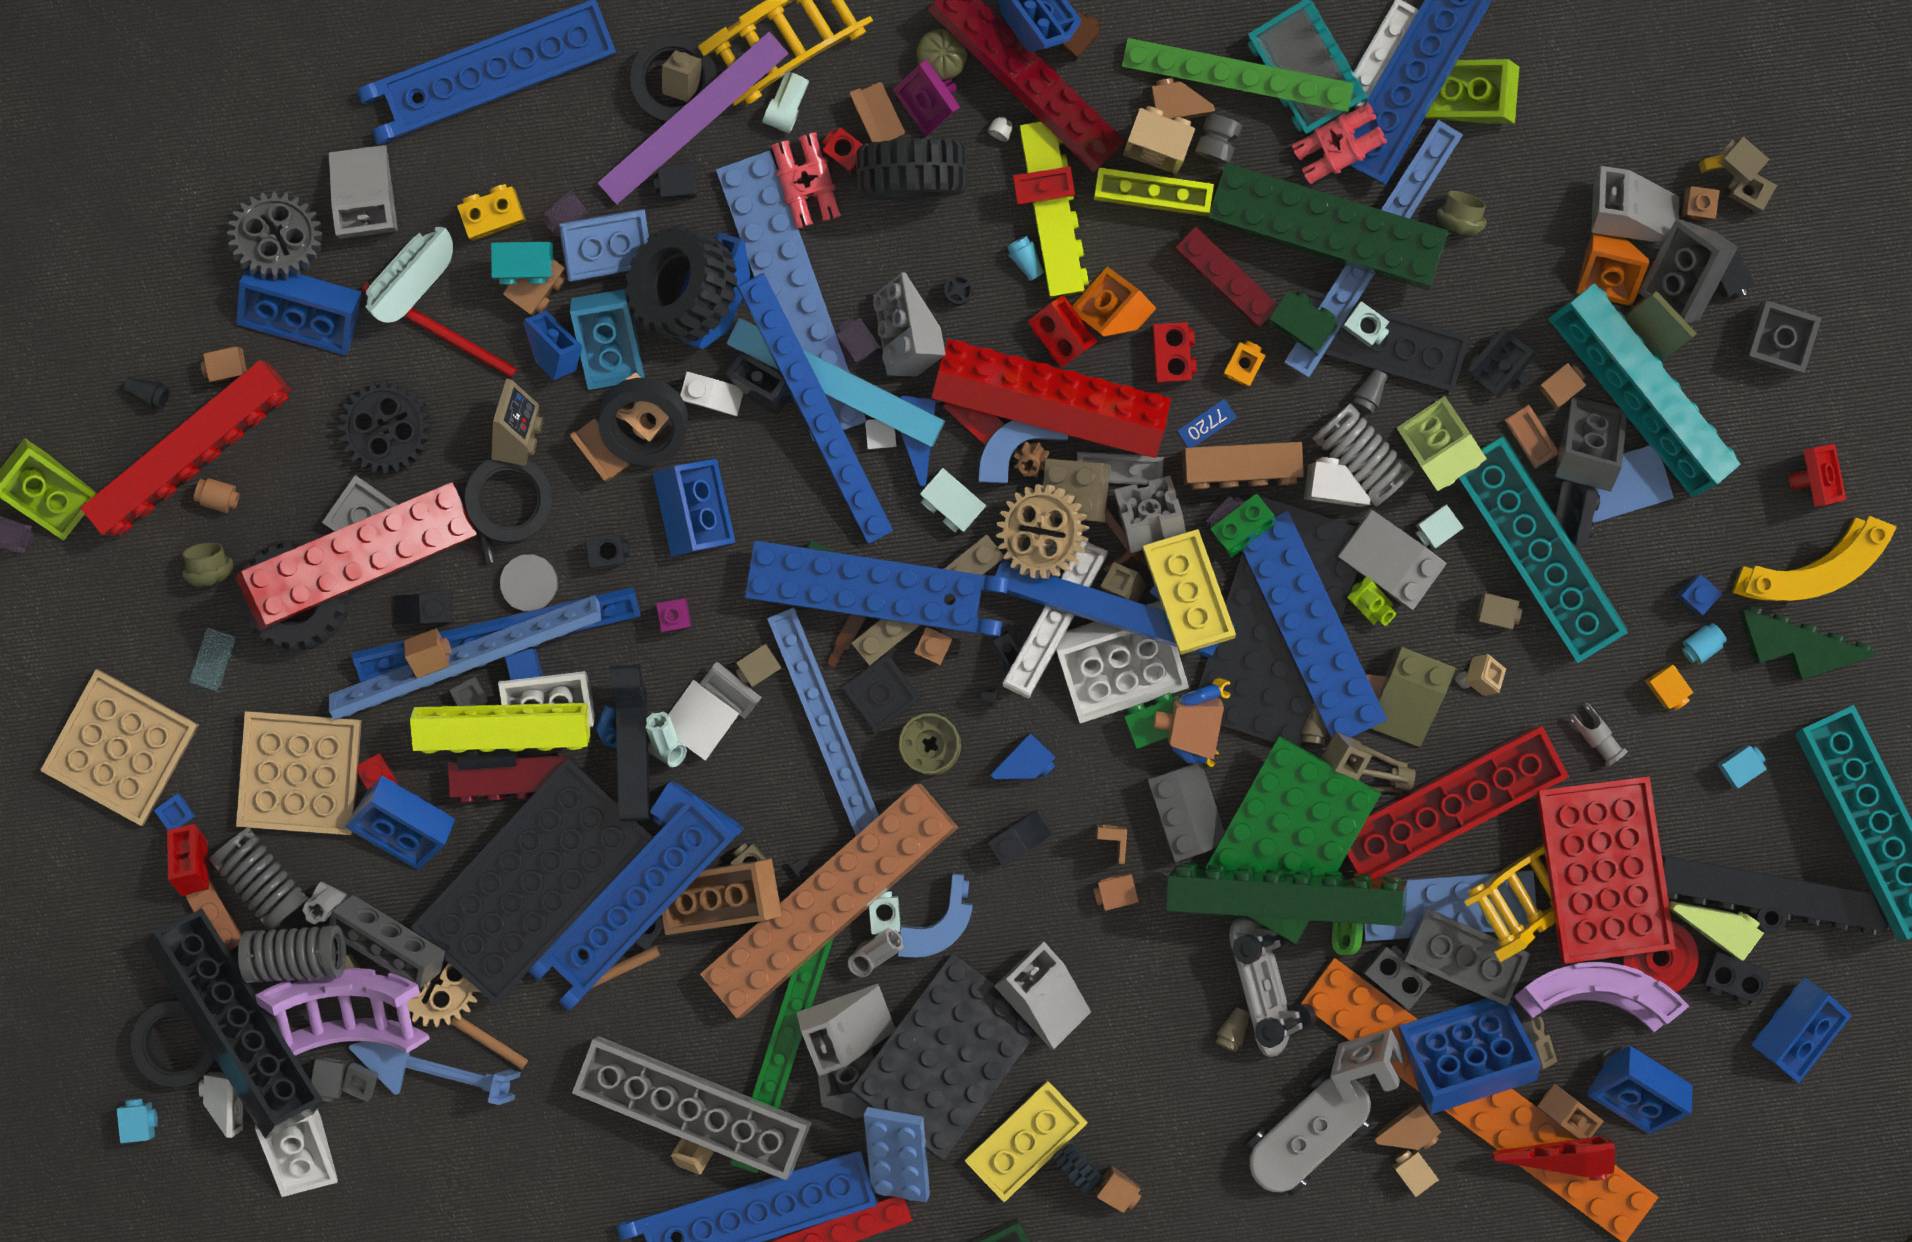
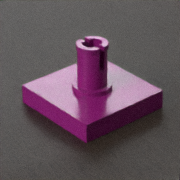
[893,60,960,137]

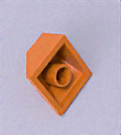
[1576,233,1649,306]
[1072,267,1156,336]

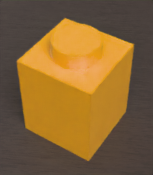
[1645,664,1694,710]

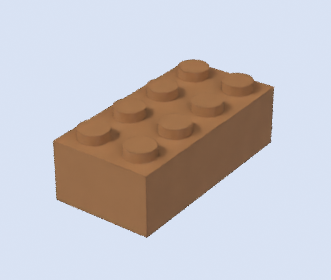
[1182,442,1304,490]
[662,859,782,935]

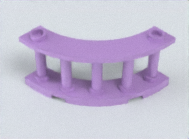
[1513,962,1689,1033]
[255,968,429,1056]

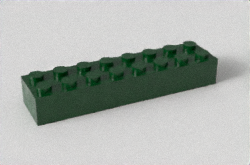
[1208,163,1448,291]
[1167,862,1407,926]

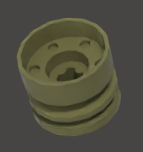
[899,713,961,775]

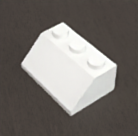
[1304,457,1370,507]
[498,671,595,727]

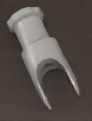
[1569,702,1628,767]

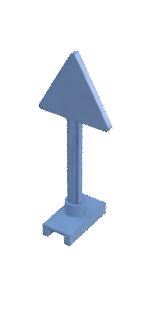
[349,1041,521,1105]

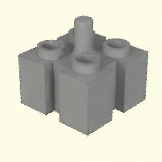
[1114,476,1186,553]

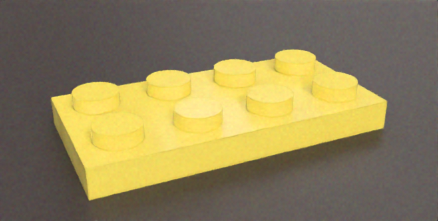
[1143,529,1236,655]
[964,1080,1088,1202]

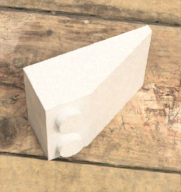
[255,1109,338,1197]

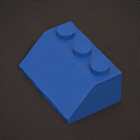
[652,459,736,557]
[345,775,455,870]
[1751,977,1852,1083]
[1587,1046,1693,1135]

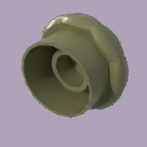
[916,28,968,80]
[1436,190,1487,236]
[182,542,233,587]

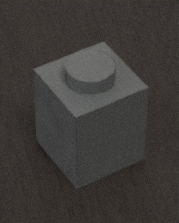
[311,1056,348,1102]

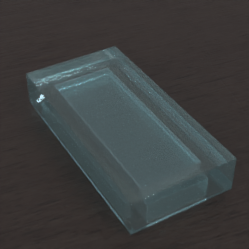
[189,628,236,691]

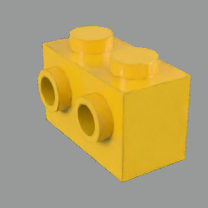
[457,184,526,241]

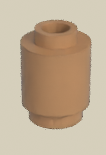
[194,478,240,513]

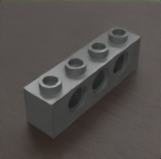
[329,895,445,989]

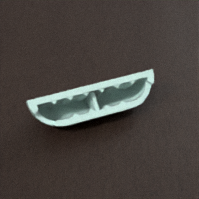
[365,227,453,323]

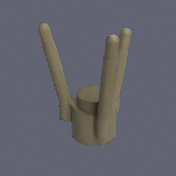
[1362,745,1416,794]

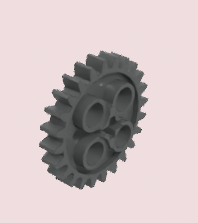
[227,191,322,281]

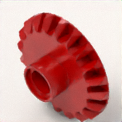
[1623,922,1699,992]

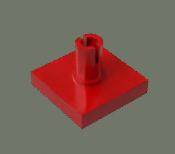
[1789,444,1846,507]

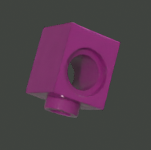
[656,598,692,632]

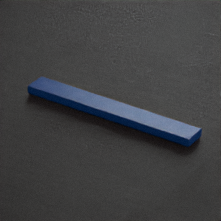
[995,560,1217,658]

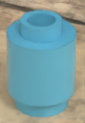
[1682,623,1727,664]

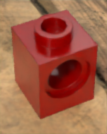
[822,127,863,174]

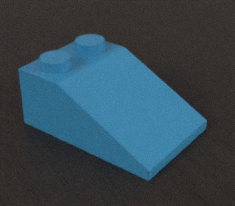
[570,289,645,390]

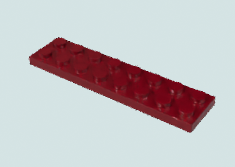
[928,0,1126,173]

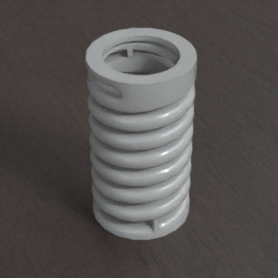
[1312,403,1414,507]

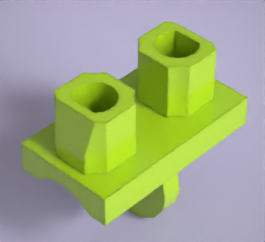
[1347,576,1397,626]

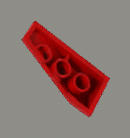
[1490,1135,1615,1181]

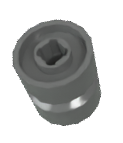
[1194,113,1243,164]

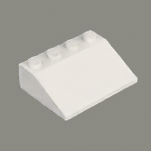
[1056,601,1189,723]

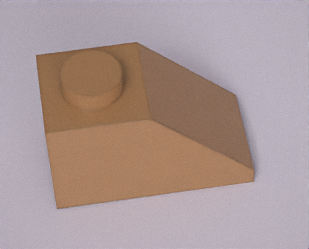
[1151,78,1215,120]
[1537,1084,1604,1139]
[1372,1101,1442,1150]
[1095,1165,1141,1213]

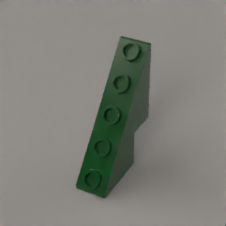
[1738,605,1876,680]

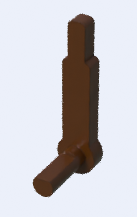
[1103,508,1143,574]
[828,614,866,667]

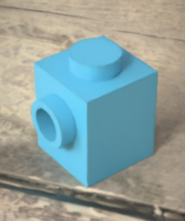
[117,1098,158,1143]

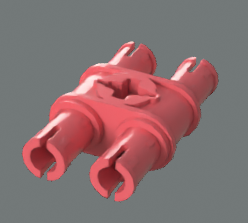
[1292,102,1387,184]
[771,133,841,229]

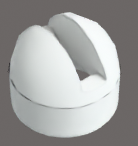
[987,117,1013,142]

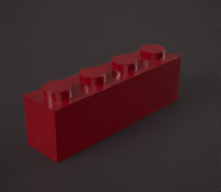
[1174,227,1278,329]
[448,755,566,802]

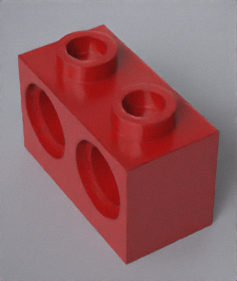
[1028,295,1098,368]
[1152,322,1197,384]
[167,824,209,896]

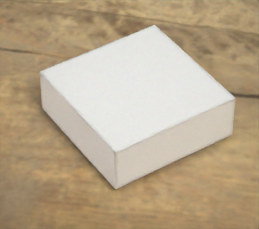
[865,419,897,449]

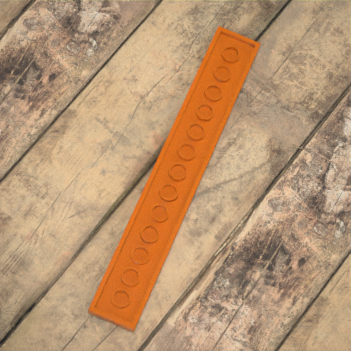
[1300,957,1659,1242]

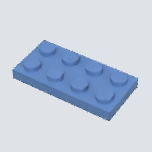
[864,1107,930,1203]

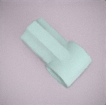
[763,72,809,134]
[646,712,687,767]

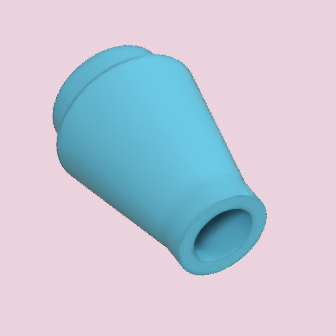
[1007,236,1044,281]

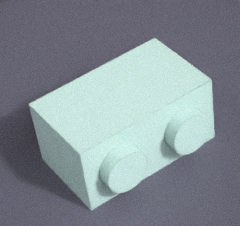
[920,468,986,533]

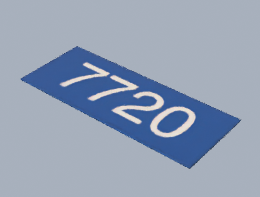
[1177,399,1237,448]

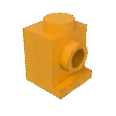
[1222,341,1266,388]

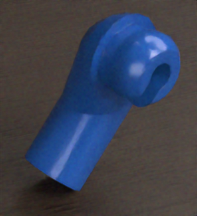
[596,704,617,748]

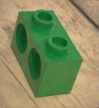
[1210,493,1277,558]

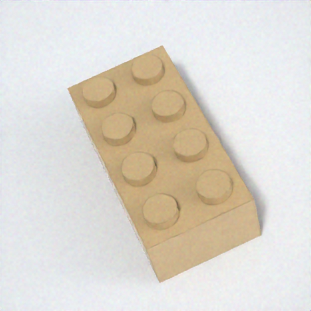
[1123,106,1195,175]

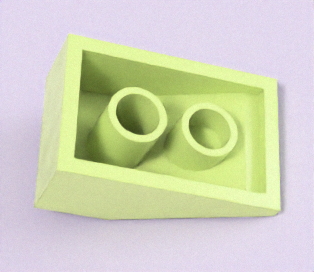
[1396,396,1487,491]
[1669,901,1764,961]

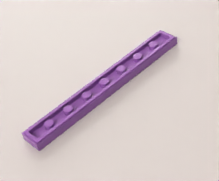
[598,31,789,204]

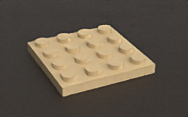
[40,669,199,826]
[236,711,362,835]

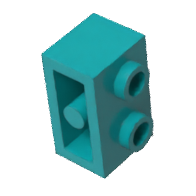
[491,242,553,285]

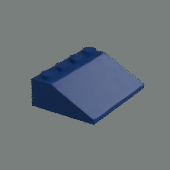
[1399,998,1541,1114]

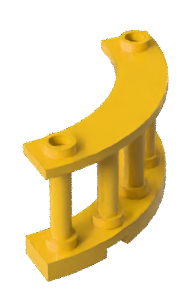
[698,0,873,106]
[1731,516,1897,601]
[1464,844,1555,962]

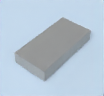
[700,662,762,719]

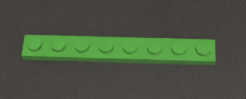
[1122,38,1354,112]

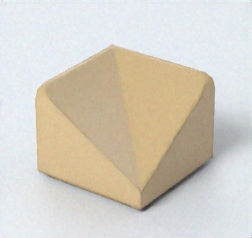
[1465,654,1506,696]
[671,1138,714,1175]

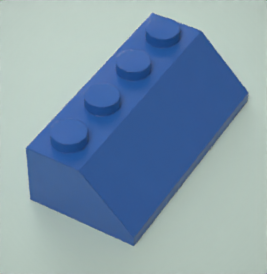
[236,266,362,356]

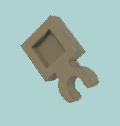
[1522,1016,1557,1070]

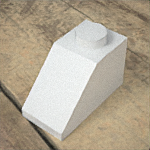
[680,372,743,416]

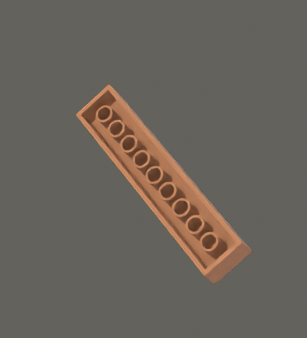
[700,784,958,1018]

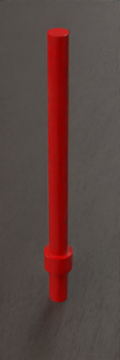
[361,283,517,378]

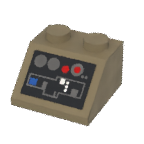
[491,379,543,466]

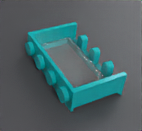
[1248,0,1369,134]

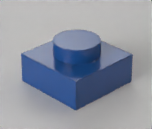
[154,793,196,830]

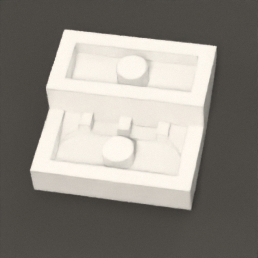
[668,680,740,761]

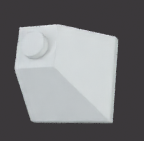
[199,1072,243,1138]

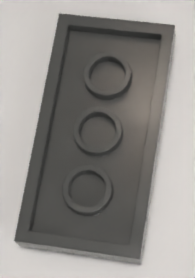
[1402,907,1530,1006]

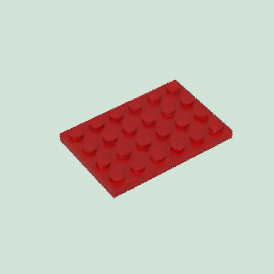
[1536,776,1676,964]

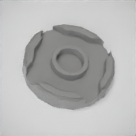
[500,554,558,611]

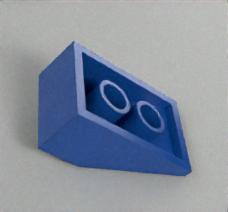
[650,780,745,835]

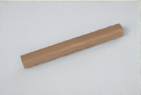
[591,946,661,989]
[451,1016,529,1070]

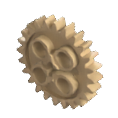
[996,484,1089,579]
[389,958,480,1028]

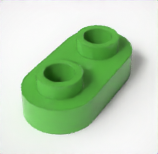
[1332,922,1363,955]

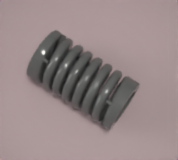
[208,827,309,931]
[238,926,346,983]

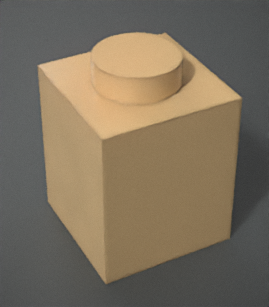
[1392,1149,1439,1197]

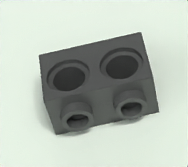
[1362,944,1431,1010]

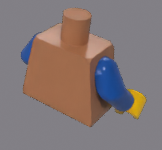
[1153,678,1230,767]

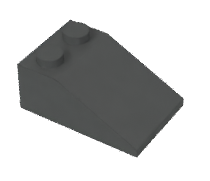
[1555,396,1627,492]

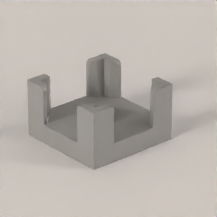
[1331,1028,1405,1104]

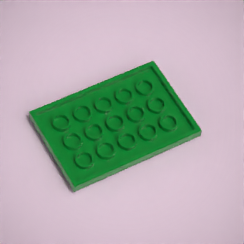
[1206,736,1381,944]

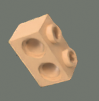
[616,372,670,442]

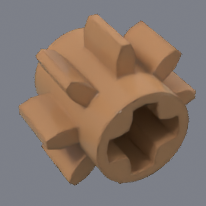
[1014,441,1049,478]

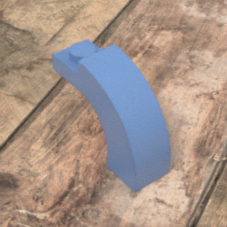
[979,420,1068,484]
[898,873,973,958]

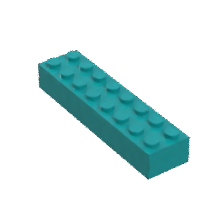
[1548,283,1741,498]
[1459,435,1628,663]
[1794,705,1912,943]

